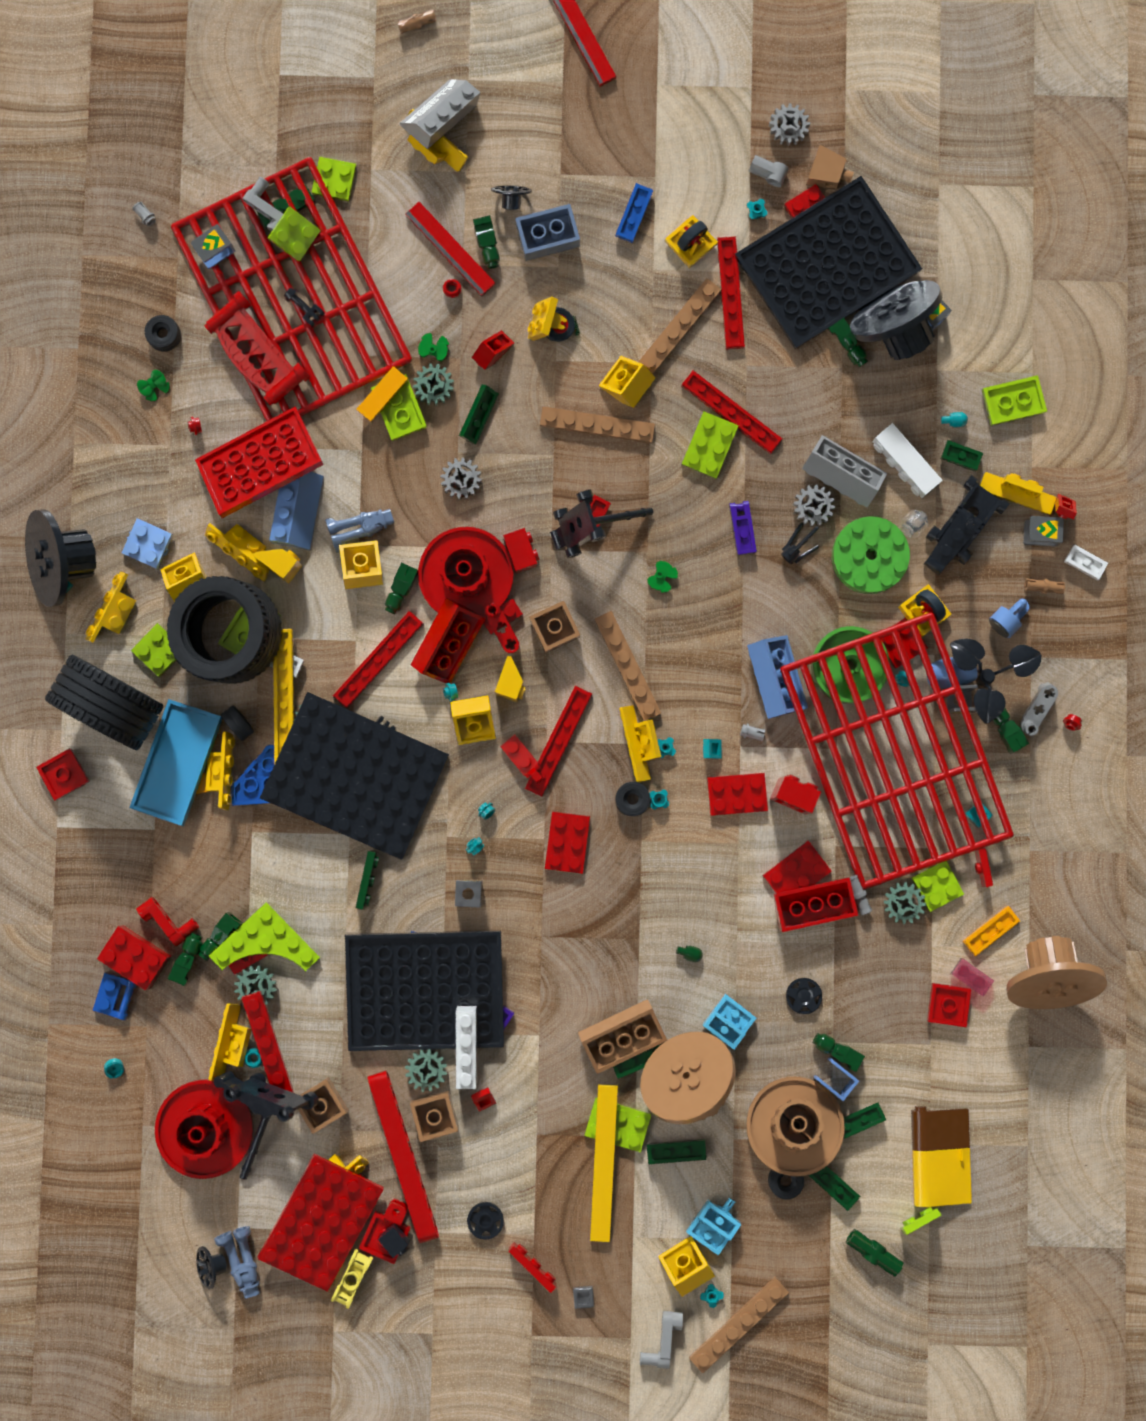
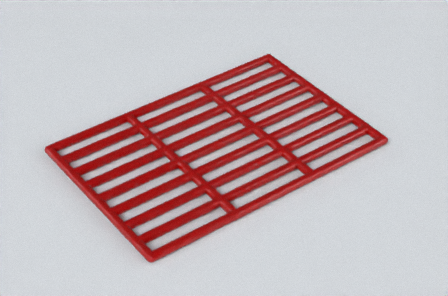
[171,157,412,422]
[780,612,1014,890]

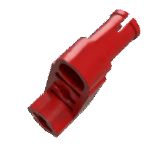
[485,603,519,654]
[136,897,199,946]

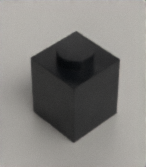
[378,1223,410,1258]

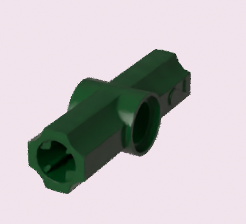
[845,1228,904,1277]

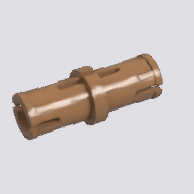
[397,10,436,34]
[1024,578,1065,594]

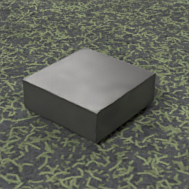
[573,1286,594,1309]

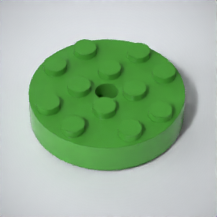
[831,516,910,594]
[811,626,890,704]

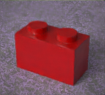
[503,528,540,574]

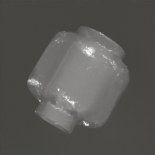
[900,509,929,538]

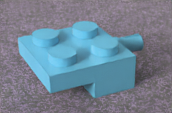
[702,994,757,1049]
[686,1197,742,1255]

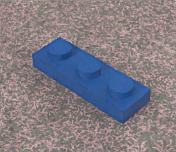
[615,183,653,243]

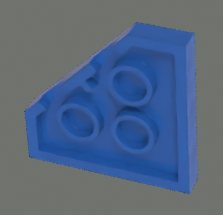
[231,745,274,806]

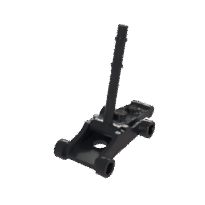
[923,475,1010,575]
[550,489,654,558]
[214,1071,319,1180]

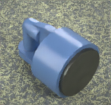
[989,599,1029,638]

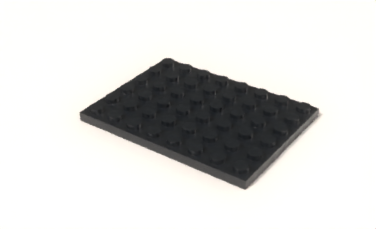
[735,176,922,349]
[260,692,449,860]
[345,930,504,1051]

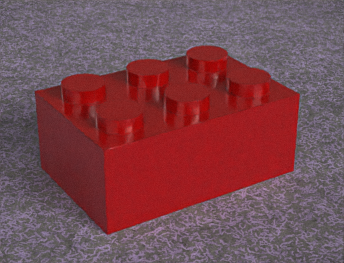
[770,774,821,815]
[97,925,171,991]

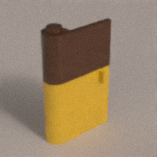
[911,1106,972,1207]

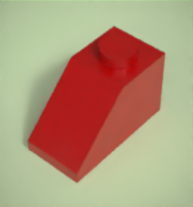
[471,330,514,370]

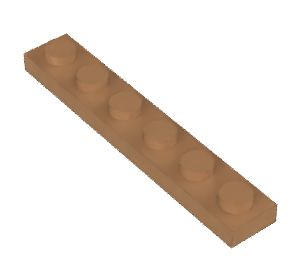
[638,278,721,374]
[540,406,655,444]
[594,611,661,721]
[689,1277,789,1373]

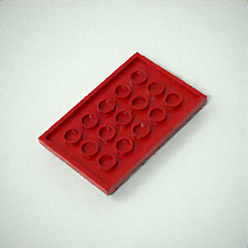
[195,406,324,519]
[257,1153,384,1292]

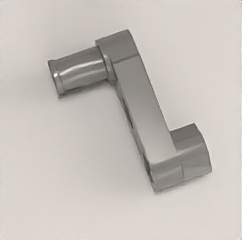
[242,177,283,232]
[1020,682,1058,736]
[640,1311,683,1369]

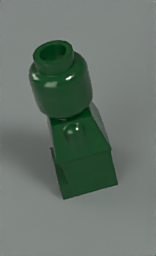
[473,215,500,269]
[829,318,868,367]
[385,562,418,615]
[993,708,1029,754]
[199,912,243,961]
[167,933,203,986]
[812,1033,865,1072]

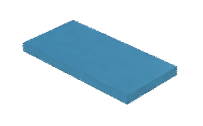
[129,699,223,826]

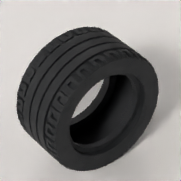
[167,576,282,684]
[45,654,163,750]

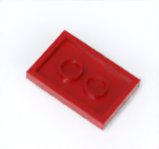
[707,773,768,816]
[545,812,590,874]
[762,840,832,893]

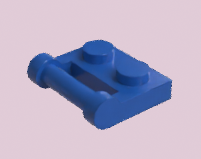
[93,973,137,1020]

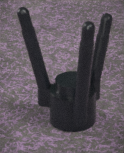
[781,523,819,565]

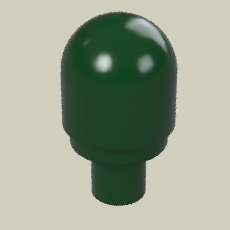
[676,945,703,963]

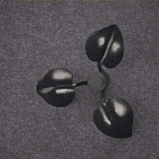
[950,639,1042,724]

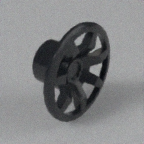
[491,185,532,210]
[196,1246,227,1290]

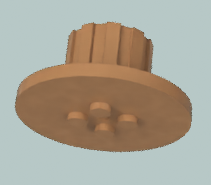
[1006,936,1107,1009]
[640,1032,736,1124]
[746,1076,844,1177]

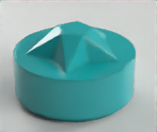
[104,1058,124,1079]

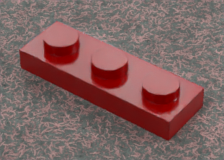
[508,1242,556,1293]

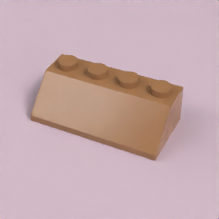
[578,999,667,1074]

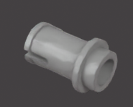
[132,201,156,226]
[740,723,765,741]

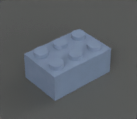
[515,204,580,261]

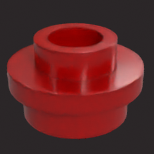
[443,279,462,298]
[187,416,202,436]
[1063,714,1082,731]

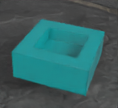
[703,739,722,759]
[965,803,993,828]

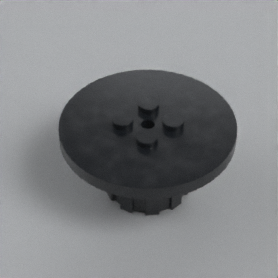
[850,280,943,360]
[25,509,97,607]

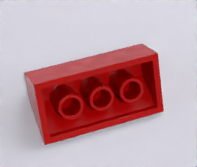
[410,598,486,683]
[774,877,858,932]

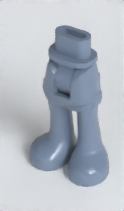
[325,509,394,553]
[214,1226,260,1299]

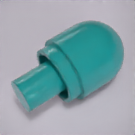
[941,412,968,427]

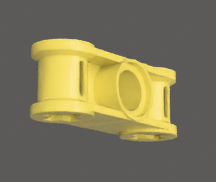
[331,1249,373,1309]

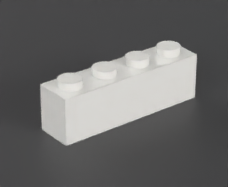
[872,423,942,498]
[456,1006,477,1089]

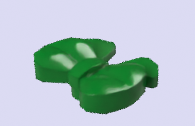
[418,333,449,362]
[137,370,169,401]
[647,561,678,593]

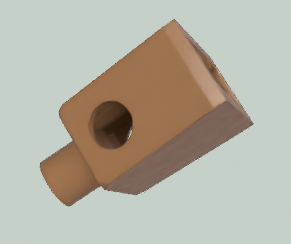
[806,145,854,189]

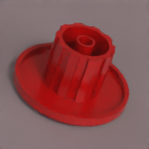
[418,527,514,617]
[155,1079,254,1179]

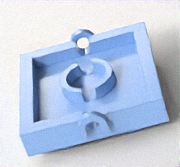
[122,518,173,569]

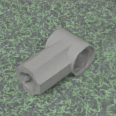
[749,155,789,187]

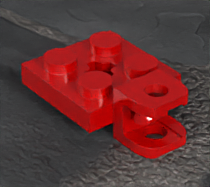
[359,1199,411,1264]

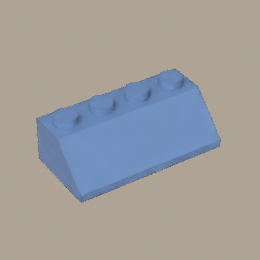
[269,472,324,550]
[747,635,808,719]

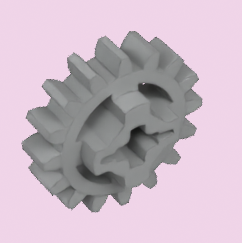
[769,103,810,146]
[440,458,482,500]
[793,485,835,527]

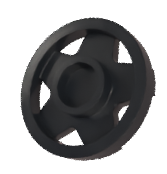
[786,978,822,1014]
[467,1202,504,1240]

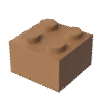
[529,601,580,653]
[298,1077,349,1134]
[410,1090,459,1142]

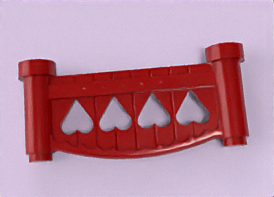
[204,291,311,406]

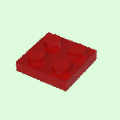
[881,618,928,669]
[36,748,90,801]
[927,983,971,1028]

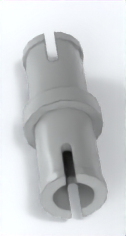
[850,875,872,915]

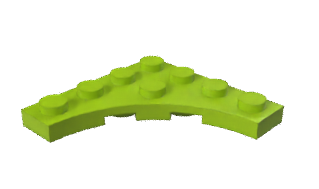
[209,902,320,972]

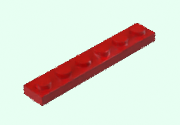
[241,991,294,1093]

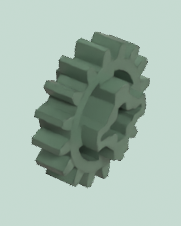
[413,364,454,406]
[883,882,926,924]
[234,965,277,1005]
[405,1049,447,1092]

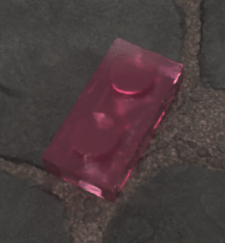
[950,958,994,997]

